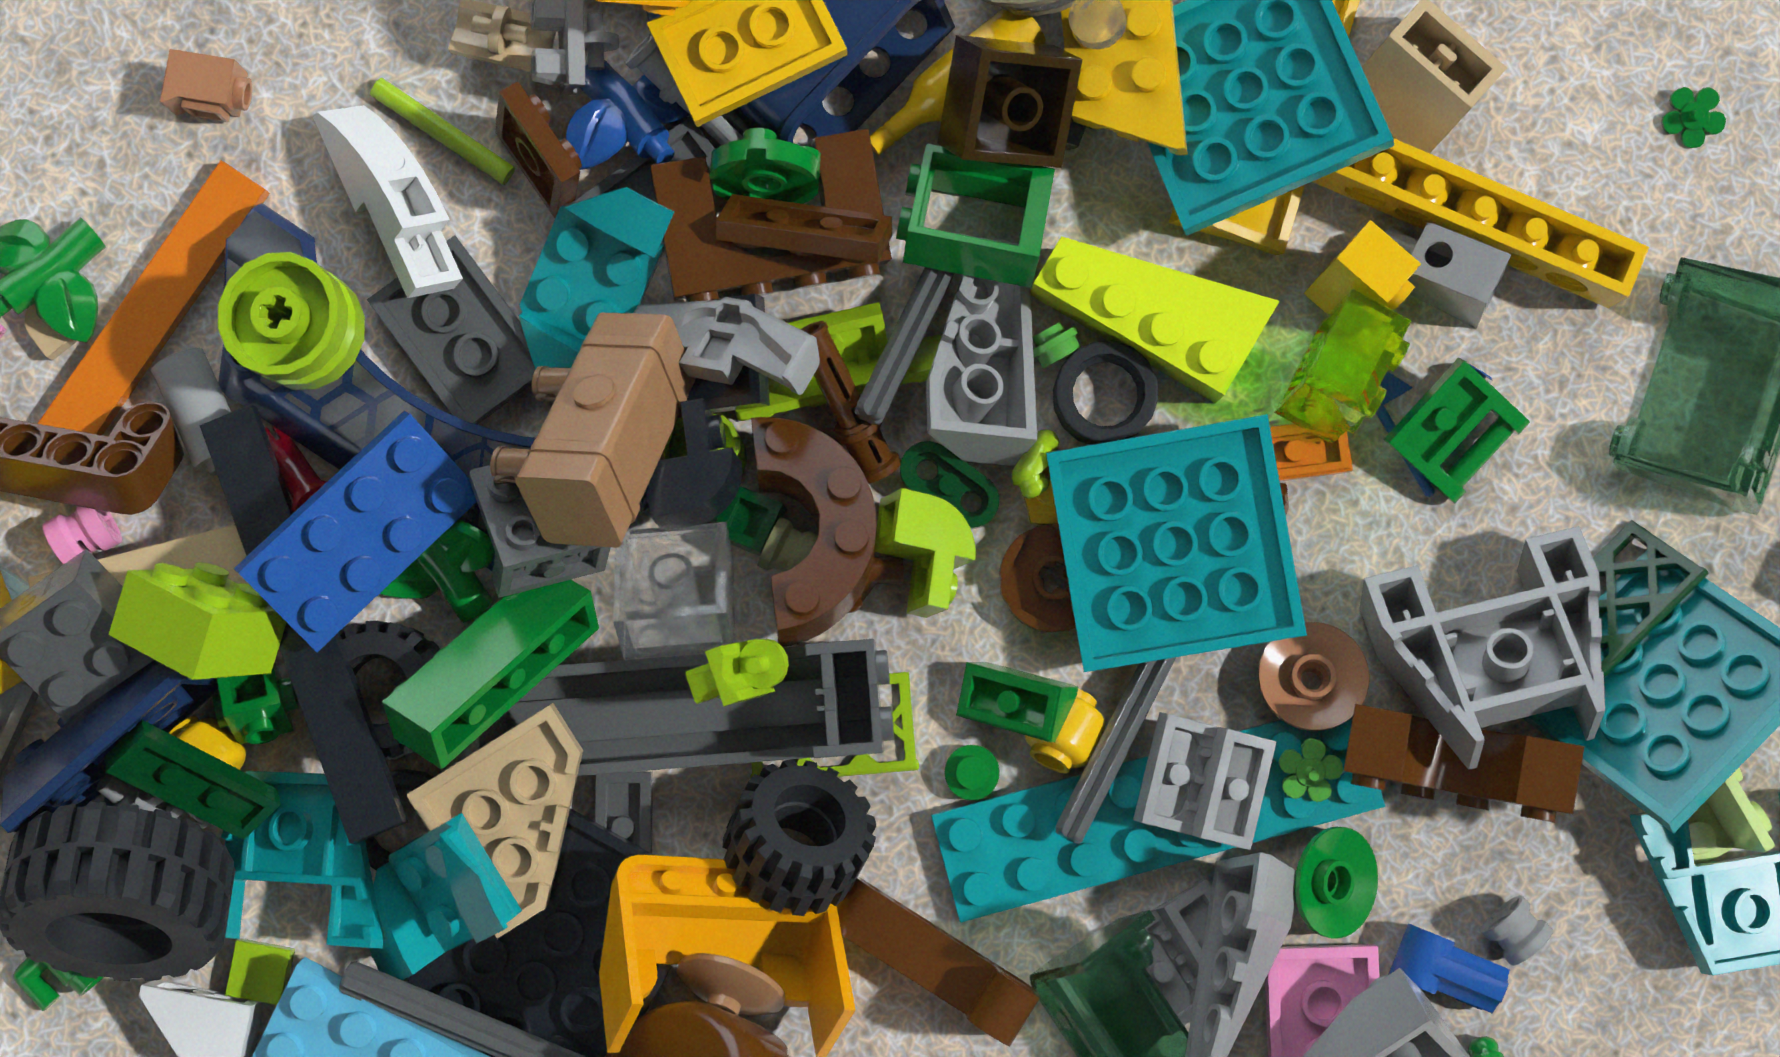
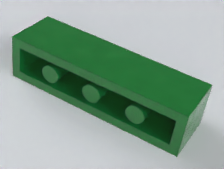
[382,580,599,769]

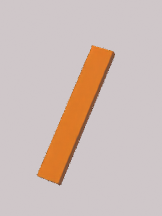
[37,160,270,435]

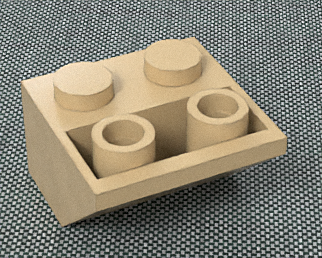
[1362,0,1507,153]

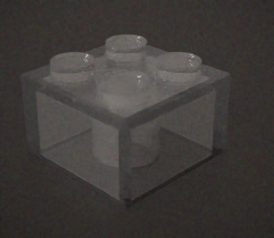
[613,522,735,660]

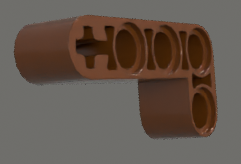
[0,402,184,515]
[837,877,1041,1046]

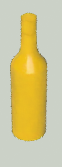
[870,9,1046,156]

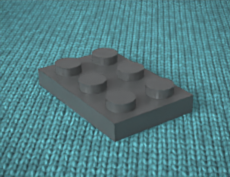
[367,235,535,425]

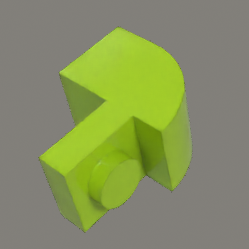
[875,488,976,618]

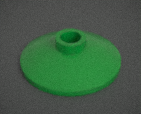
[1295,826,1378,939]

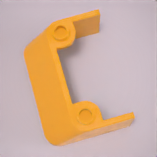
[599,855,856,1057]

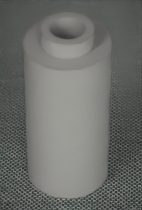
[151,348,231,476]

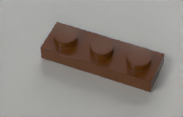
[716,194,892,264]

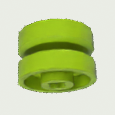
[218,252,365,390]

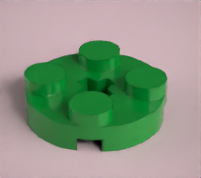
[710,128,821,204]

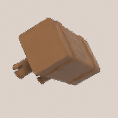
[490,313,696,548]

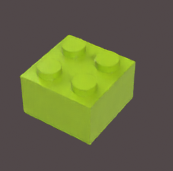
[108,562,287,680]

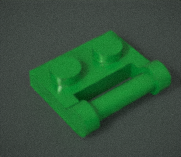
[1383,358,1530,504]

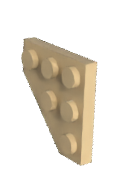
[406,703,583,938]

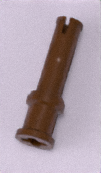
[800,321,901,484]

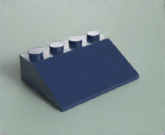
[0,660,219,833]

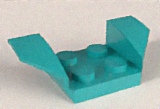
[518,187,675,370]
[369,813,522,980]

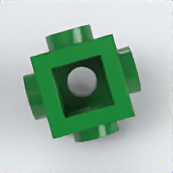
[213,662,299,744]

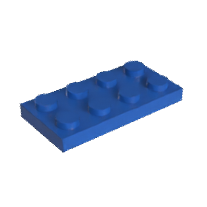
[233,411,477,652]

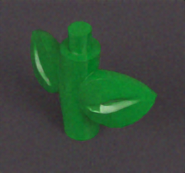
[0,217,106,343]
[380,519,495,623]

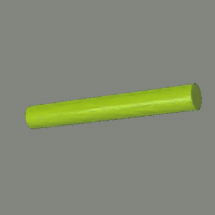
[370,78,516,185]

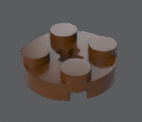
[999,523,1076,633]

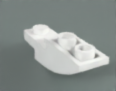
[313,105,463,298]

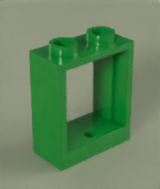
[896,143,1055,288]

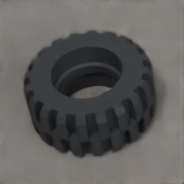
[0,802,236,981]

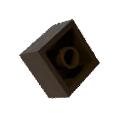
[937,35,1083,168]

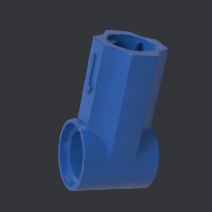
[1388,923,1510,1013]

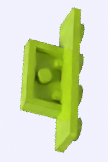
[735,302,941,421]

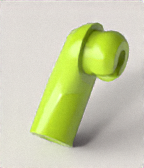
[1012,429,1060,499]

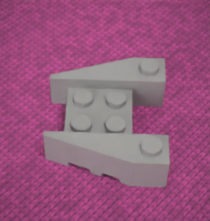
[1359,526,1605,770]

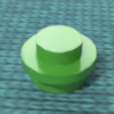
[1033,322,1081,368]

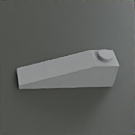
[926,237,1037,466]
[1185,852,1298,1057]
[1303,968,1470,1057]

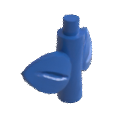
[566,60,690,170]

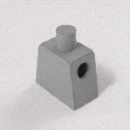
[1386,223,1511,329]

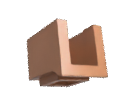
[160,49,253,122]

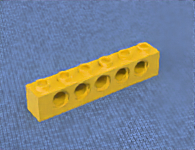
[1312,138,1649,308]

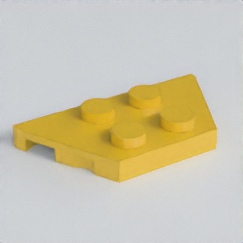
[1061,0,1188,156]

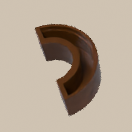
[751,417,877,647]
[1343,704,1585,823]

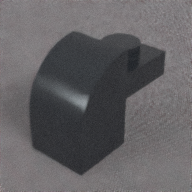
[647,398,742,531]

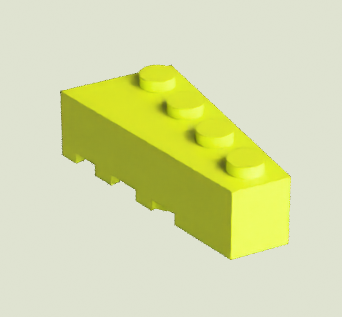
[1030,236,1280,404]

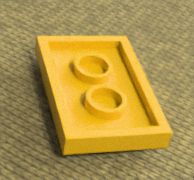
[647,0,848,127]

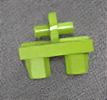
[686,638,789,707]

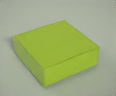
[225,938,295,1005]

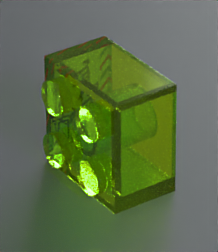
[1274,289,1411,444]

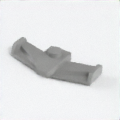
[634,297,820,395]

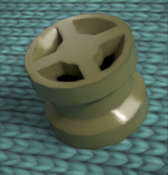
[757,517,819,572]

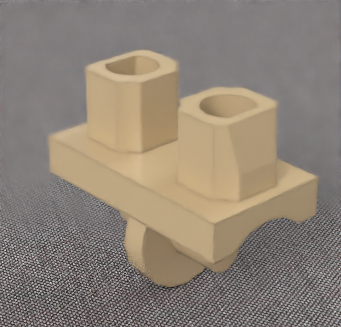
[448,0,557,72]

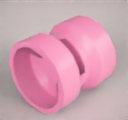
[42,506,122,564]

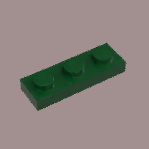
[104,720,281,840]

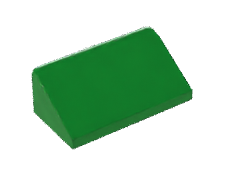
[956,662,1079,743]

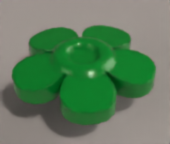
[1661,87,1726,148]

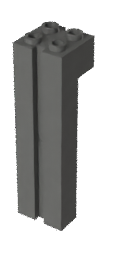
[479,639,894,776]

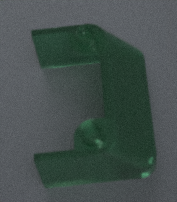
[1029,910,1189,1057]

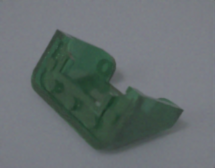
[1609,257,1780,515]

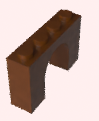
[650,129,892,302]

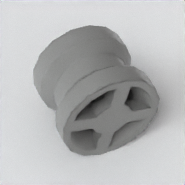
[1480,895,1553,966]

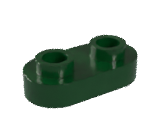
[900,441,999,529]

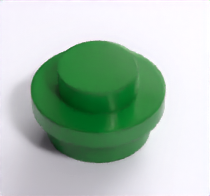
[944,745,1000,800]

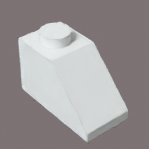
[139,980,264,1057]

